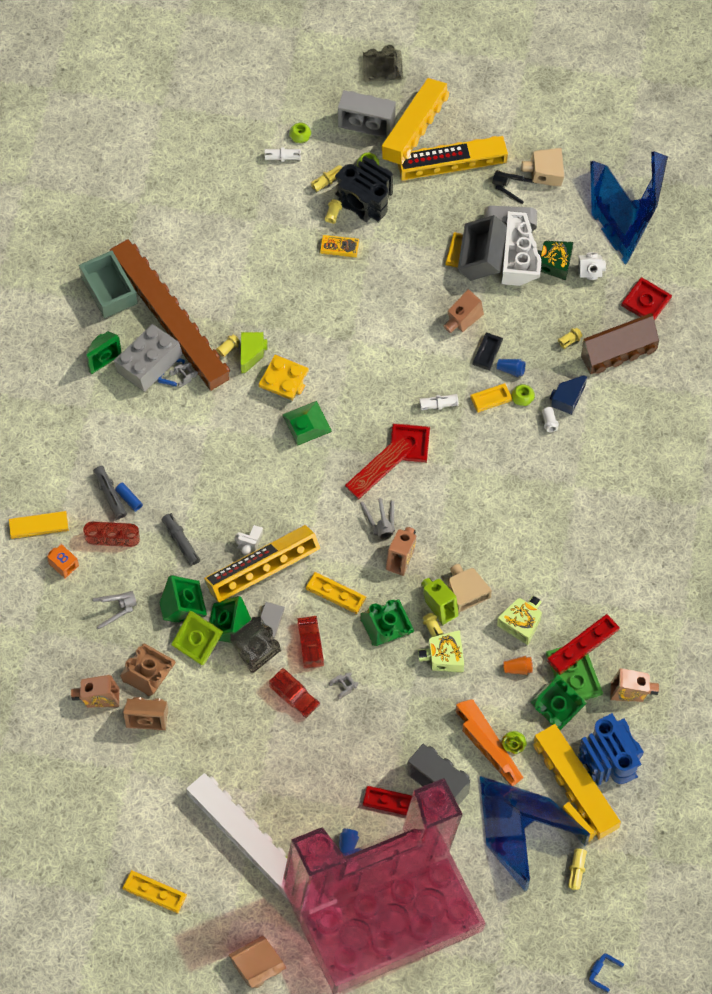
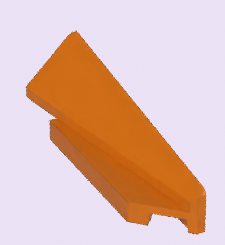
[455,699,524,787]

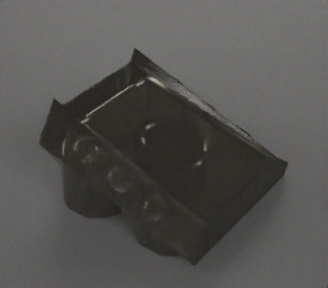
[363,45,404,82]
[230,617,281,673]

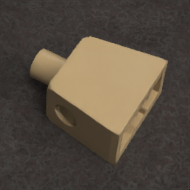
[521,148,564,186]
[448,564,492,613]

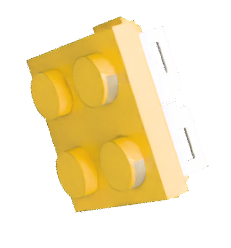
[259,355,309,402]

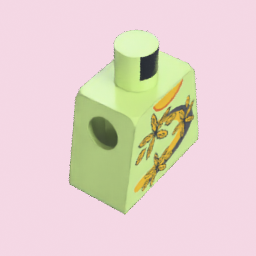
[497,596,542,645]
[418,631,464,672]

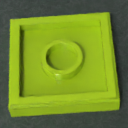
[171,611,223,665]

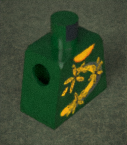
[537,241,574,280]

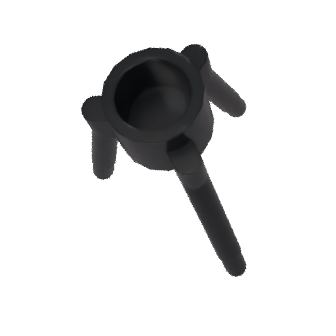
[492,170,537,204]

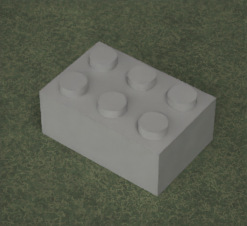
[338,90,396,138]
[114,324,183,392]

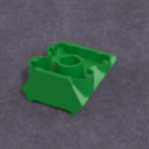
[360,599,414,646]
[530,674,587,730]

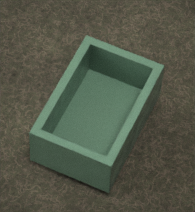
[79,251,138,319]

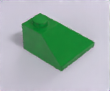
[86,331,122,375]
[282,401,332,446]
[159,575,207,623]
[210,596,253,644]

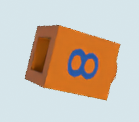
[47,544,79,578]

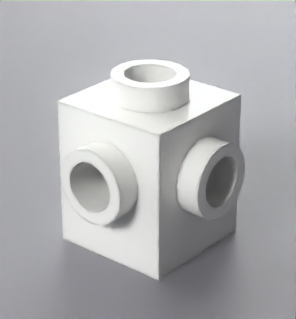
[578,252,606,280]

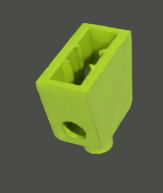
[421,578,459,626]

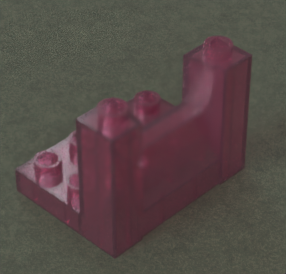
[282,778,486,994]

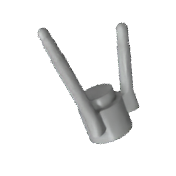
[360,498,395,538]
[92,591,137,629]

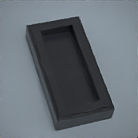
[473,332,503,371]

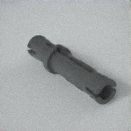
[93,466,127,520]
[161,513,201,566]

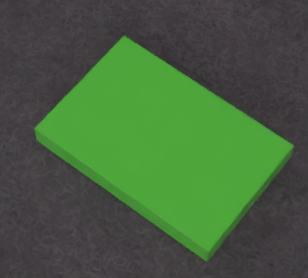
[546,647,603,700]

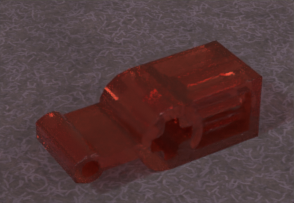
[297,616,324,669]
[269,668,320,718]

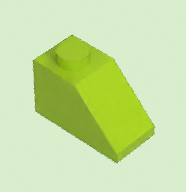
[241,332,268,373]

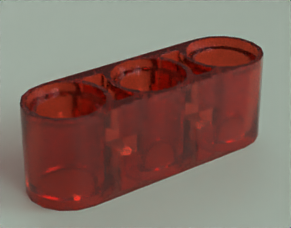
[83,521,140,547]

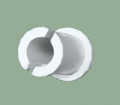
[542,407,559,432]

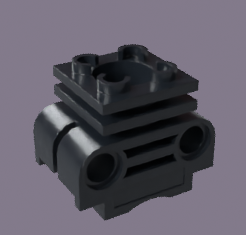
[335,156,393,223]

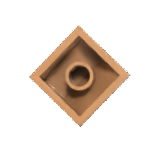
[123,697,168,730]

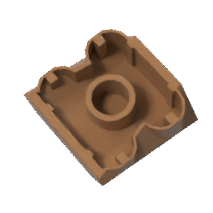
[120,643,176,696]
[229,936,286,988]

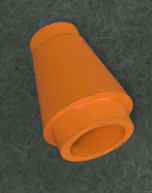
[504,656,533,675]

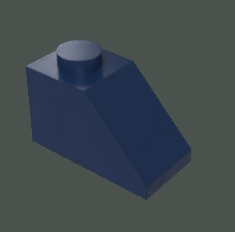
[550,375,588,415]

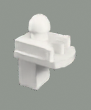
[234,525,263,556]

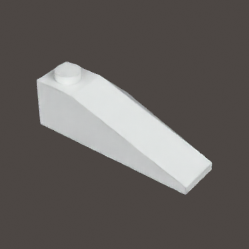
[502,211,541,286]

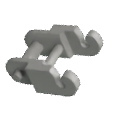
[169,363,198,387]
[328,672,359,699]

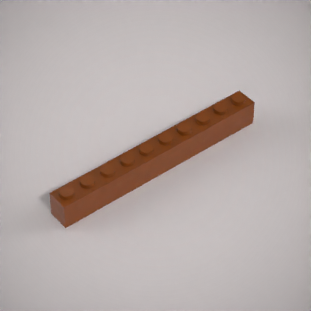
[110,239,230,391]

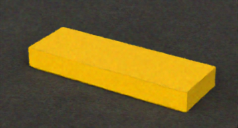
[9,511,69,539]
[306,572,366,614]
[122,870,187,914]

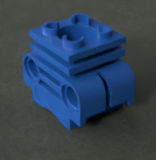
[578,713,644,786]

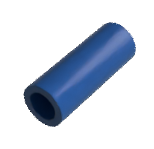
[115,482,143,512]

